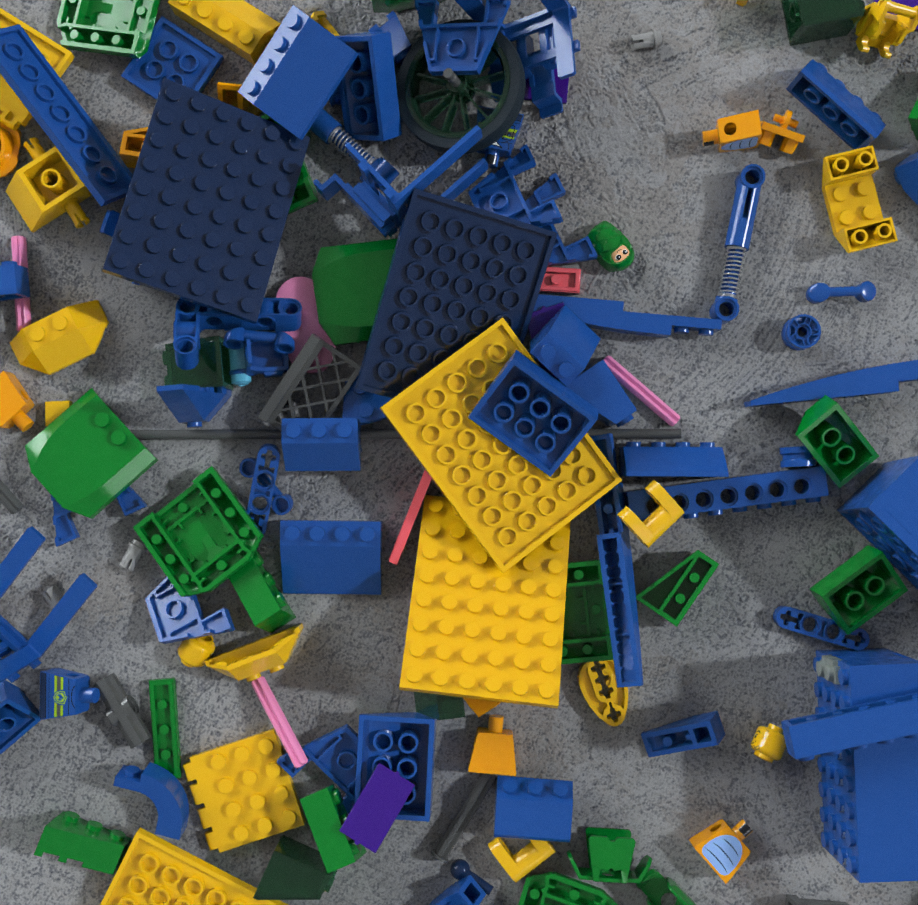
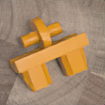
[759,110,805,155]

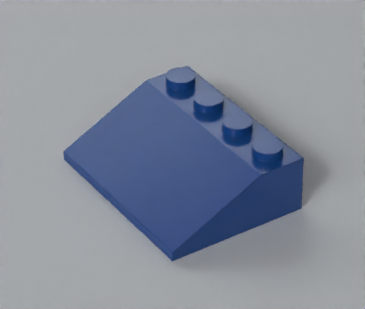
[238,5,359,140]
[468,350,599,477]
[280,520,383,595]
[354,712,437,822]

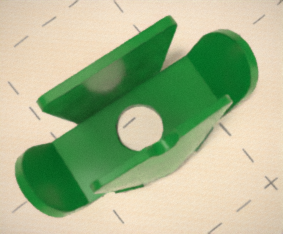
[567,827,652,884]
[636,868,696,905]

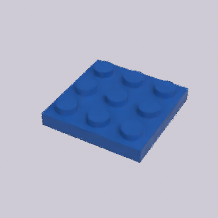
[121,16,224,101]

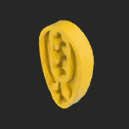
[577,660,628,726]

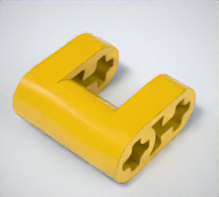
[617,480,685,548]
[488,837,556,883]

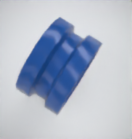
[781,314,821,351]
[779,446,816,468]

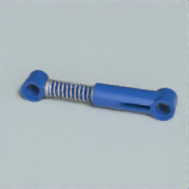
[310,109,399,192]
[709,164,765,324]

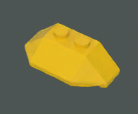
[10,300,109,375]
[205,623,304,682]

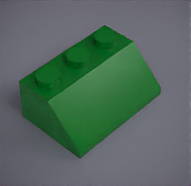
[795,395,879,488]
[809,545,908,635]

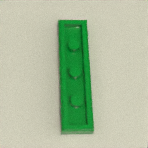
[149,677,182,778]

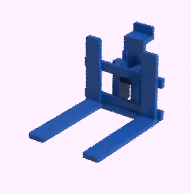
[455,0,581,119]
[313,125,488,238]
[0,526,97,683]

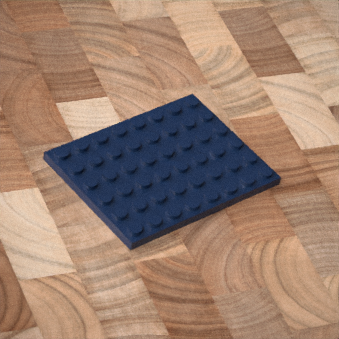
[102,78,310,324]
[355,188,558,398]

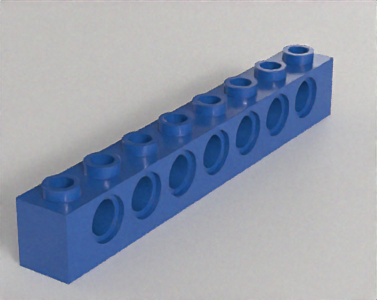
[624,466,829,522]

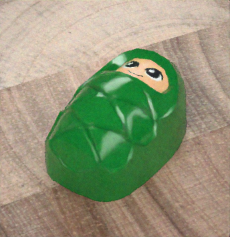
[587,221,635,272]

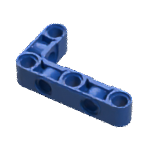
[173,298,302,370]

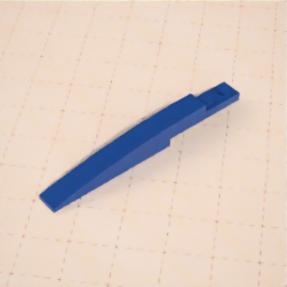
[533,294,722,338]
[744,360,918,407]
[591,433,643,688]

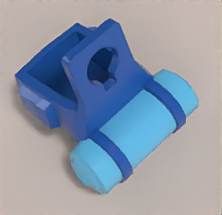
[228,339,289,387]

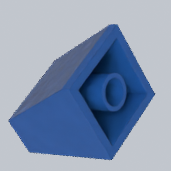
[530,305,601,387]
[567,360,637,427]

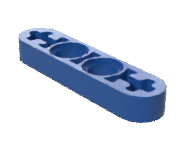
[247,443,280,535]
[773,605,870,650]

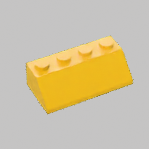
[168,0,281,65]

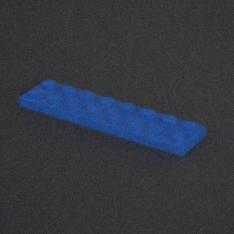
[0,24,133,207]

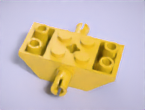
[5,137,92,233]

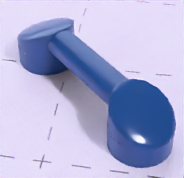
[806,281,876,304]
[223,327,295,354]
[239,457,293,515]

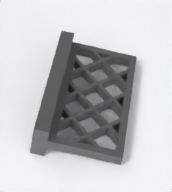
[258,334,361,431]

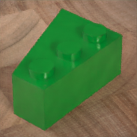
[636,550,719,627]
[229,551,296,633]
[300,784,367,874]
[34,811,132,875]

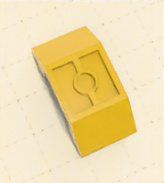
[822,145,898,253]

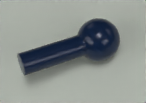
[450,859,494,896]

